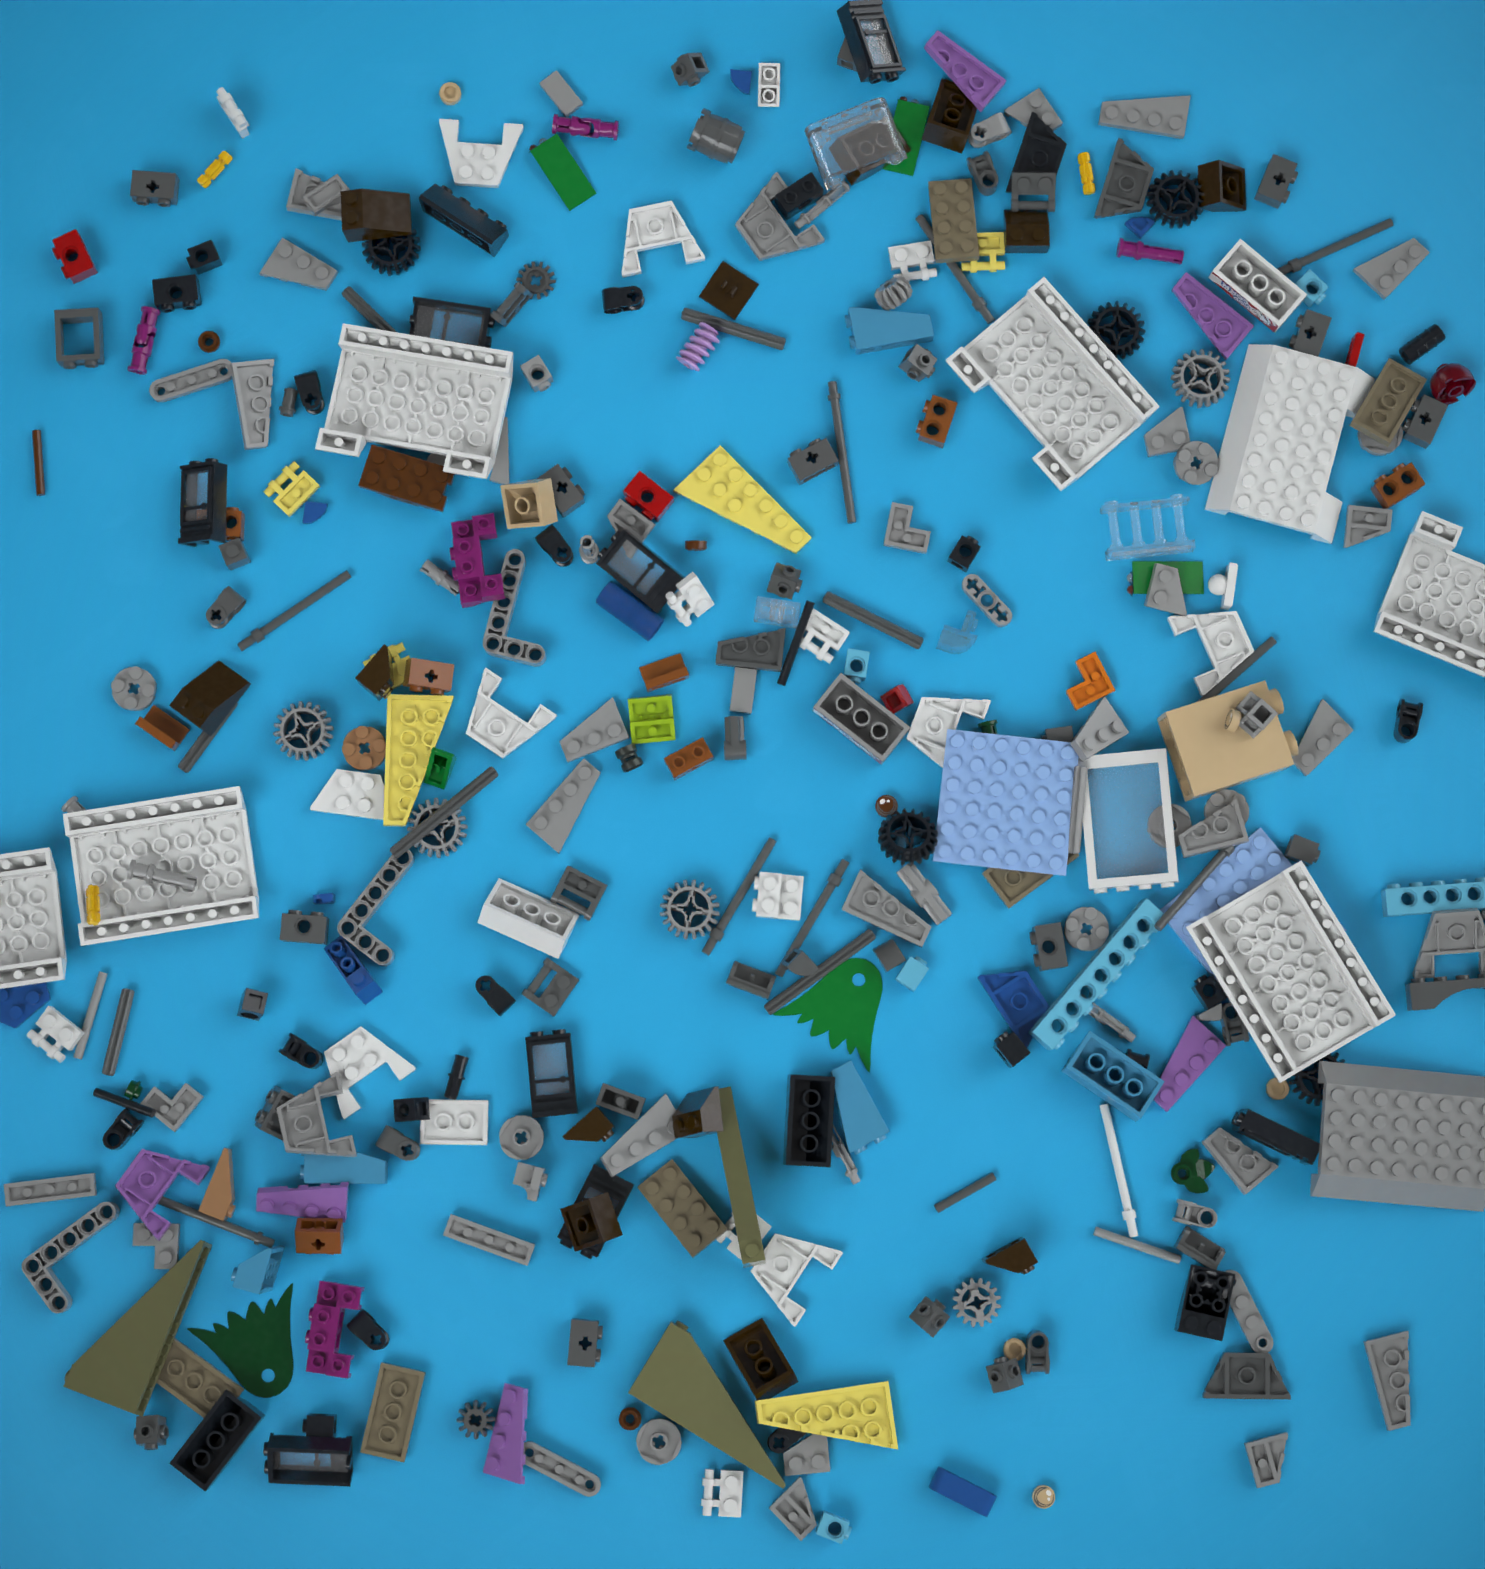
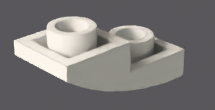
[758,63,780,107]

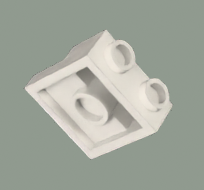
[752,872,804,921]

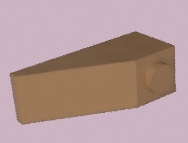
[198,1148,236,1221]

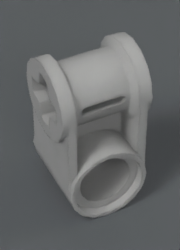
[968,112,1012,148]
[1172,1199,1217,1228]

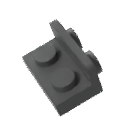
[255,1086,296,1140]

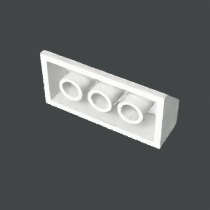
[477,878,580,959]

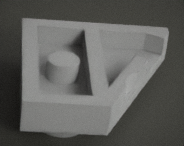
[1004,88,1063,131]
[1143,407,1190,457]
[607,499,656,559]
[1144,563,1187,616]
[1244,1432,1288,1488]
[783,1434,830,1476]
[769,1476,817,1541]

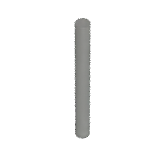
[73,971,108,1060]
[1093,1227,1181,1264]

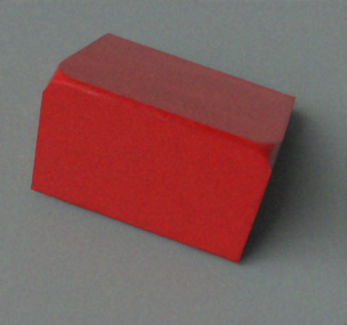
[880,684,914,714]

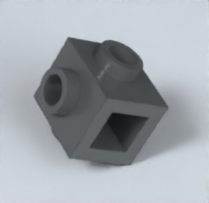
[671,53,710,87]
[898,344,937,382]
[767,563,803,600]
[909,1296,950,1337]
[986,1356,1024,1393]
[134,1415,169,1450]

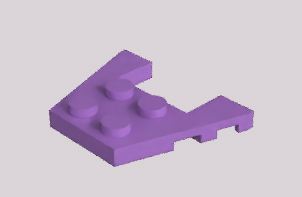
[115,1149,210,1241]

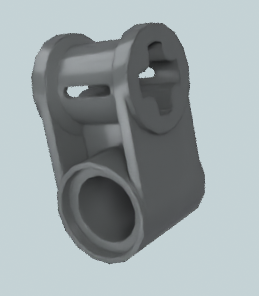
[966,151,998,196]
[206,586,246,629]
[1220,1003,1249,1046]
[375,1125,420,1161]
[1025,1330,1050,1374]

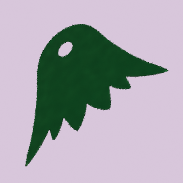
[187,1283,293,1398]

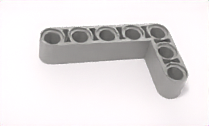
[483,549,546,667]
[337,850,415,966]
[22,1202,120,1313]

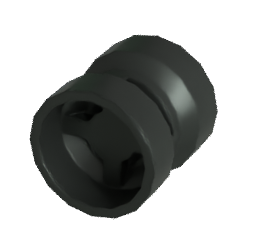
[615,743,644,773]

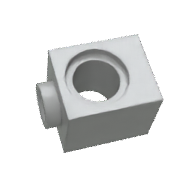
[520,355,553,392]

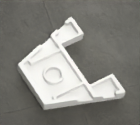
[439,119,524,188]
[622,201,705,278]
[1167,611,1254,697]
[466,668,557,759]
[906,697,991,768]
[324,1026,417,1119]
[751,1233,843,1327]

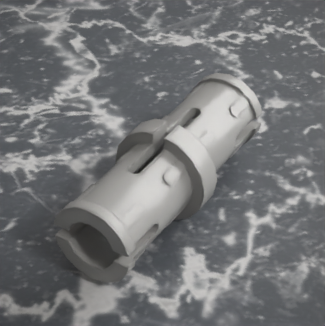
[420,559,459,596]

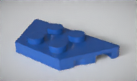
[977,971,1050,1048]
[0,983,51,1029]

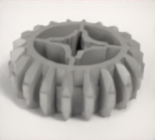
[1171,349,1230,408]
[273,701,334,761]
[407,798,468,858]
[660,880,720,940]

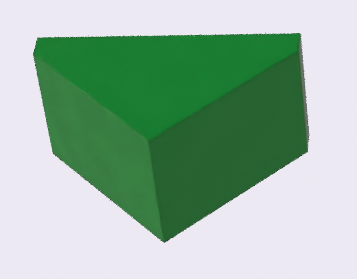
[424,747,456,790]

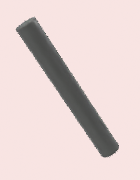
[934,1173,996,1213]

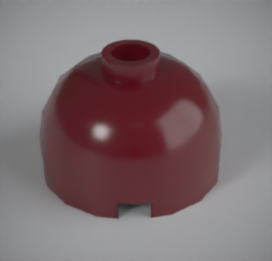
[1430,363,1476,405]

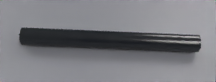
[777,600,815,686]

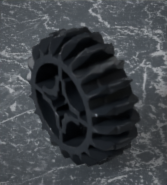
[1146,170,1204,229]
[362,229,421,276]
[1087,301,1145,359]
[878,808,938,866]
[1289,1052,1345,1106]

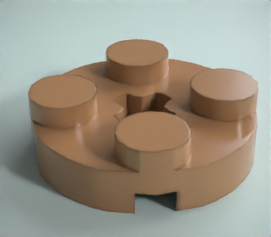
[342,726,386,770]

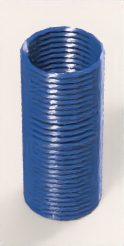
[596,581,664,641]

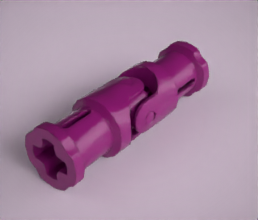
[552,114,619,141]
[127,306,161,375]

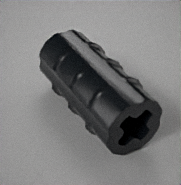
[1399,324,1446,365]

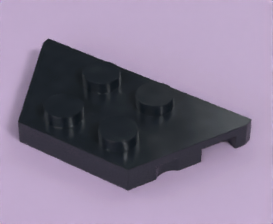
[1005,112,1067,193]

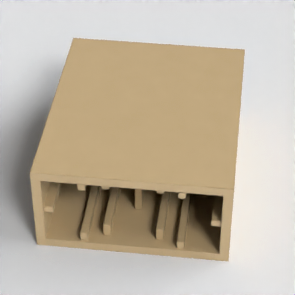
[1157,680,1299,802]

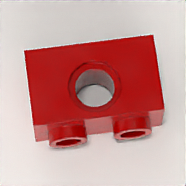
[52,229,98,284]
[623,471,674,522]

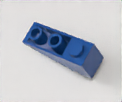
[324,936,383,1005]

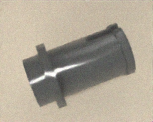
[279,388,298,417]

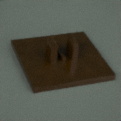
[699,261,759,320]

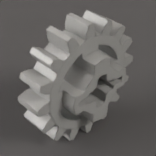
[952,1278,1001,1327]

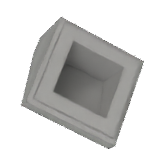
[1196,1003,1222,1021]

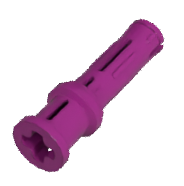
[1116,238,1184,264]

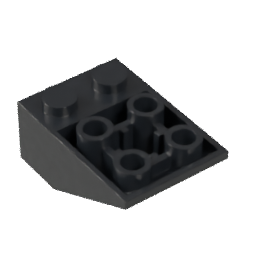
[1174,1264,1236,1341]

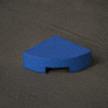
[730,69,752,95]
[1124,217,1156,239]
[302,501,328,524]
[313,893,335,905]

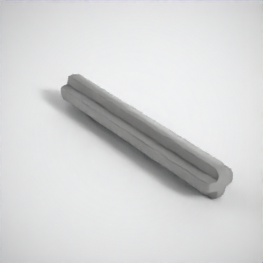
[1068,766,1088,854]

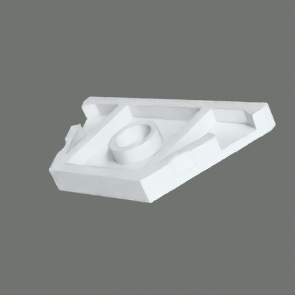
[310,769,384,820]

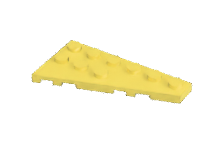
[673,445,812,554]
[383,694,454,827]
[755,1381,898,1450]

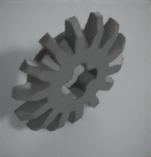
[516,261,556,300]

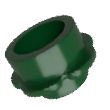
[124,1080,143,1100]

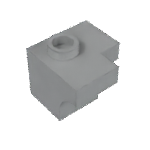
[1236,691,1278,738]
[513,1162,548,1202]

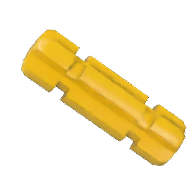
[197,151,233,188]
[1077,152,1096,195]
[86,885,101,926]

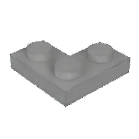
[883,502,931,554]
[140,1083,204,1132]
[133,1223,180,1269]

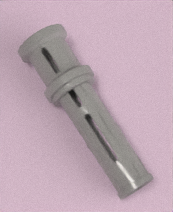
[579,535,600,564]
[127,859,197,891]

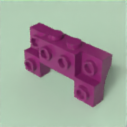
[450,513,505,608]
[305,1280,365,1379]

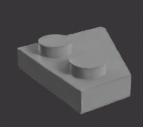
[1343,505,1393,548]

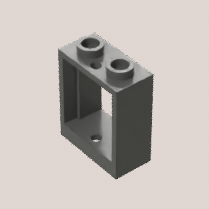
[54,308,104,369]

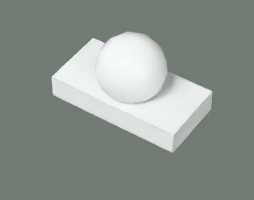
[1208,562,1238,610]

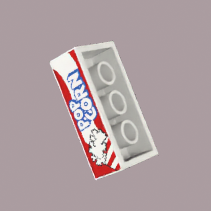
[1209,239,1307,333]

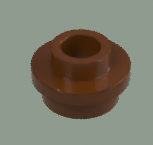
[198,331,220,353]
[619,1407,641,1430]

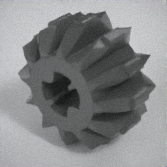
[457,1400,496,1439]

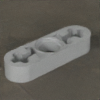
[962,574,1012,627]

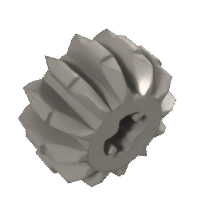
[874,276,913,311]

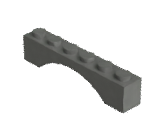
[1405,973,1485,1011]

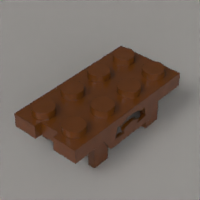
[358,445,455,513]

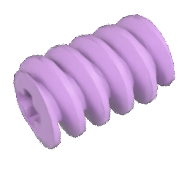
[676,322,720,372]

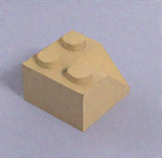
[500,478,558,529]

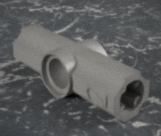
[897,863,952,925]

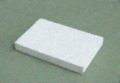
[420,1099,489,1145]

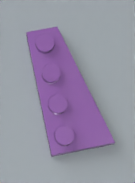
[924,30,1007,112]
[1171,272,1254,360]
[1153,1016,1226,1112]
[256,1182,349,1223]
[483,1383,528,1484]

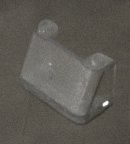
[804,98,908,190]

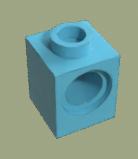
[1295,269,1328,308]
[844,649,870,683]
[895,956,929,992]
[815,1510,852,1544]

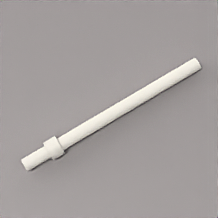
[1099,1104,1139,1238]

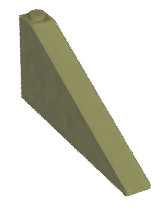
[717,1086,765,1268]
[63,1240,212,1417]
[628,1320,786,1489]

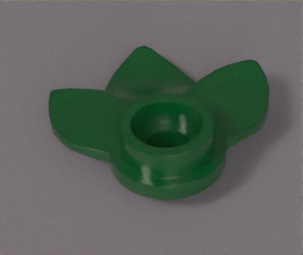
[1171,1149,1215,1193]

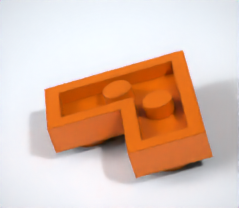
[1065,652,1115,711]

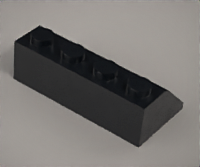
[419,184,509,257]
[783,1074,835,1167]
[169,1389,265,1491]

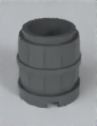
[687,108,746,164]

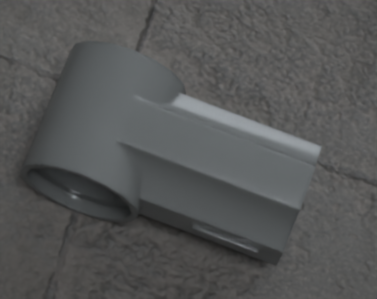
[724,716,747,760]

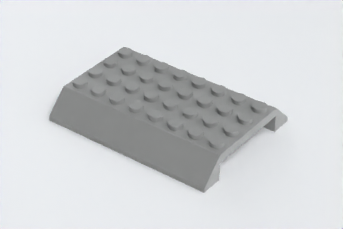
[1310,1061,1485,1212]

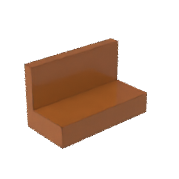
[639,653,689,693]
[135,705,190,751]

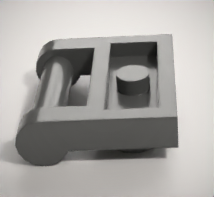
[1011,172,1056,212]
[490,281,533,327]
[550,866,608,921]
[521,957,579,1017]

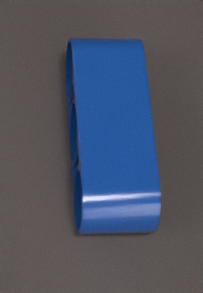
[929,1466,997,1517]

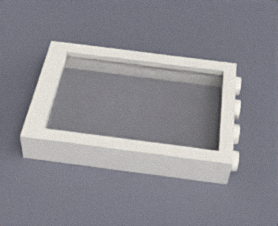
[1078,748,1179,894]

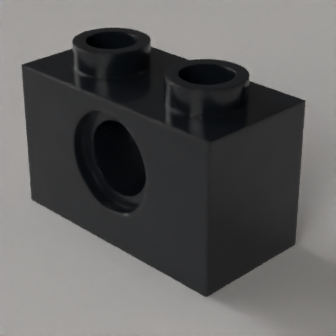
[775,172,823,220]
[152,274,202,313]
[993,1031,1030,1068]

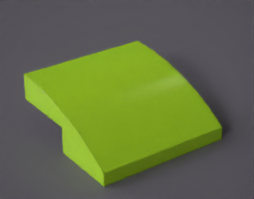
[628,694,676,744]

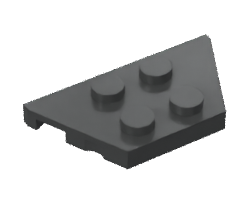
[1094,138,1154,219]
[1202,1352,1291,1400]

